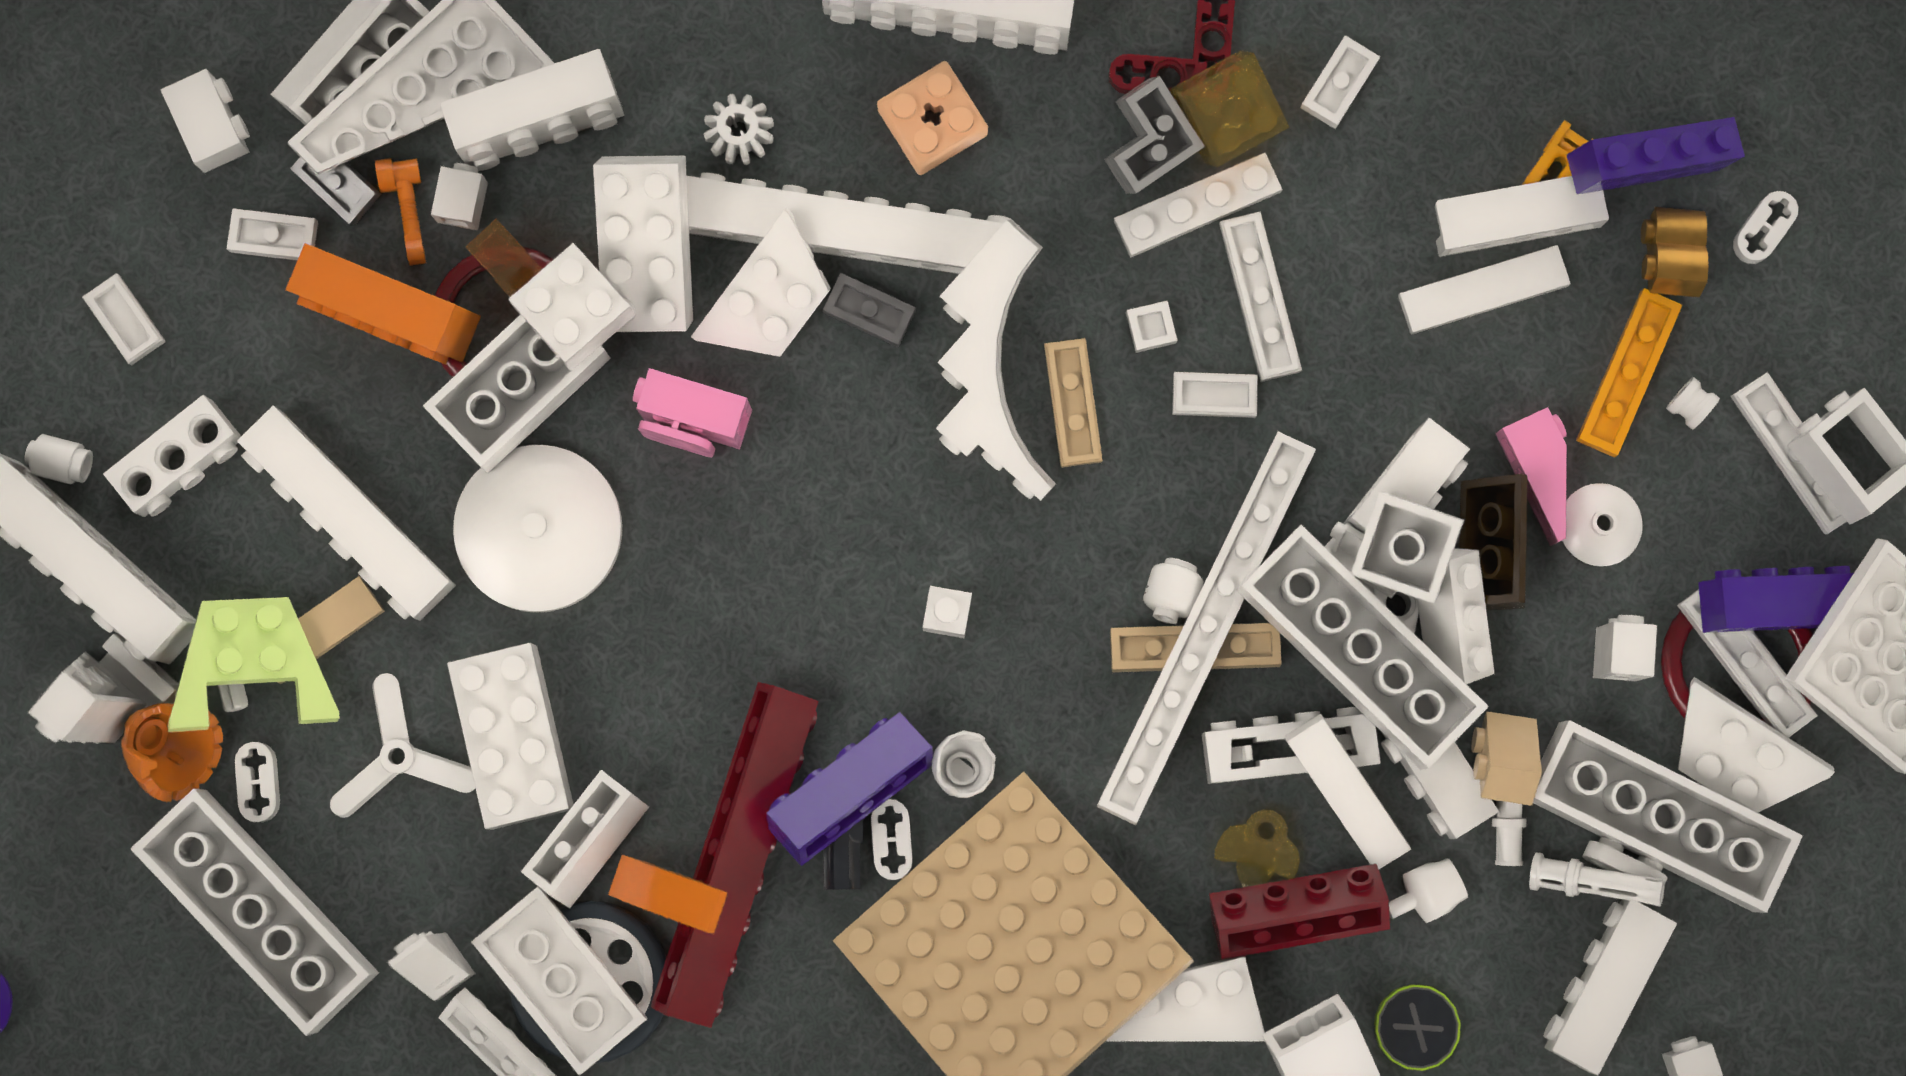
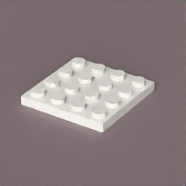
[1784,539,1906,774]

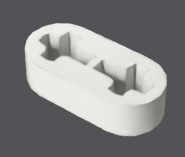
[1733,191,1798,264]
[235,742,280,822]
[871,799,912,880]

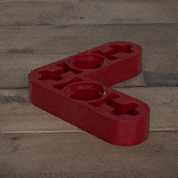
[1108,0,1235,101]

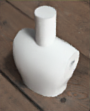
[1389,858,1468,923]

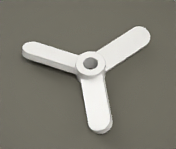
[330,673,476,818]

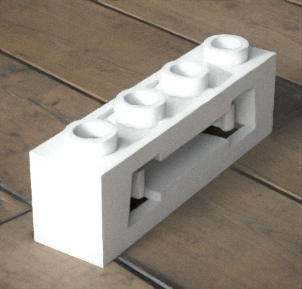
[1202,707,1380,784]

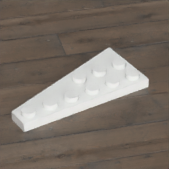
[288,0,555,175]

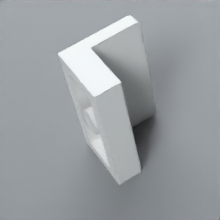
[99,634,179,708]

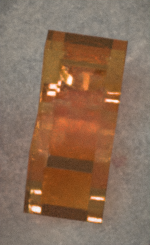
[465,218,543,297]

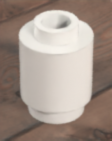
[25,434,93,484]

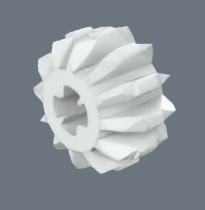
[704,94,774,165]

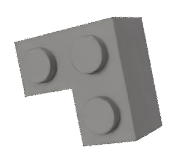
[1104,76,1205,194]

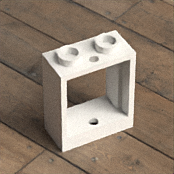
[1788,388,1906,525]

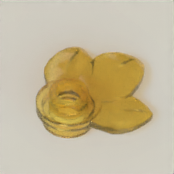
[1214,810,1300,887]

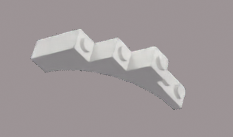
[936,219,1056,501]

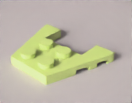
[167,597,340,732]

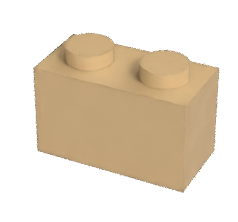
[1471,711,1542,806]

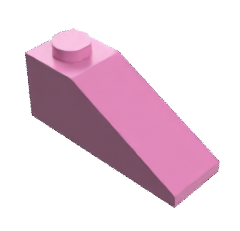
[1496,407,1567,546]

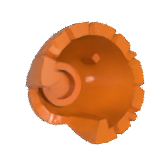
[121,703,223,802]

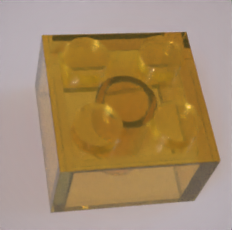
[1169,50,1290,167]

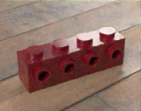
[1209,863,1390,960]

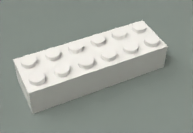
[822,0,1074,54]
[0,454,196,664]
[1236,525,1489,770]
[1533,720,1803,913]
[131,789,379,1036]

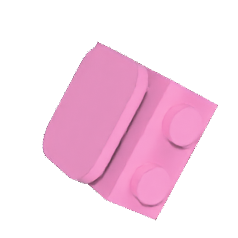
[633,368,752,457]

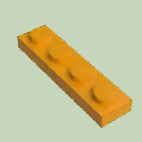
[1576,288,1682,458]

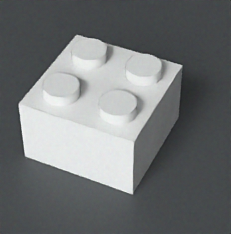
[508,243,635,371]
[1351,492,1464,603]

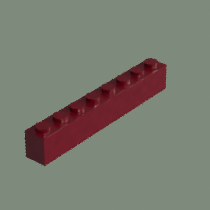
[650,682,819,1028]

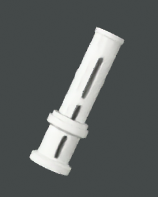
[1529,852,1665,906]

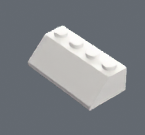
[270,0,429,125]

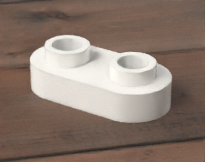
[1582,837,1668,883]

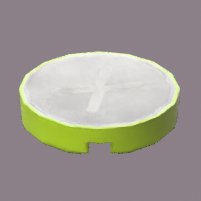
[1374,984,1461,1071]

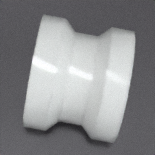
[1666,377,1720,430]

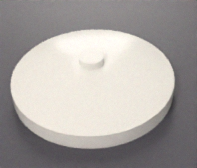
[453,445,622,612]

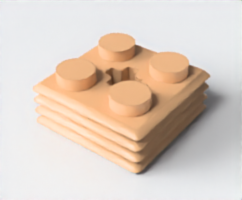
[877,61,988,175]

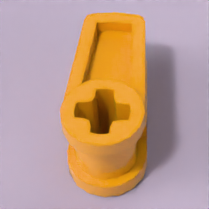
[1522,120,1593,185]

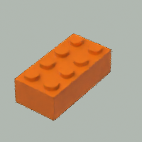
[285,243,481,365]

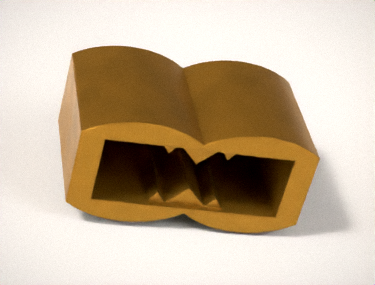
[1641,207,1708,297]

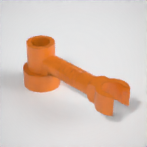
[375,158,426,266]

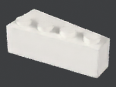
[28,651,147,744]
[1106,956,1265,1041]

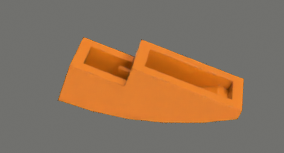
[608,854,728,934]

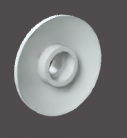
[1562,483,1643,566]

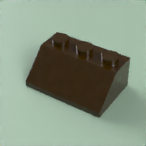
[1459,474,1527,610]

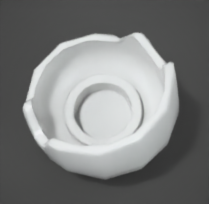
[932,730,996,798]

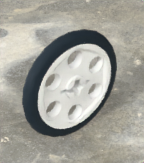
[510,901,667,1063]

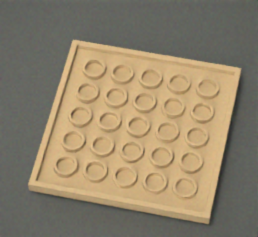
[833,772,1194,1076]

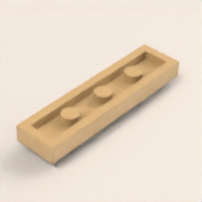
[1110,623,1282,672]

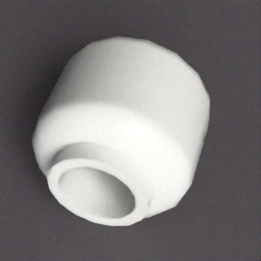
[1143,558,1204,624]

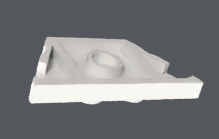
[691,208,831,357]
[1678,677,1834,813]

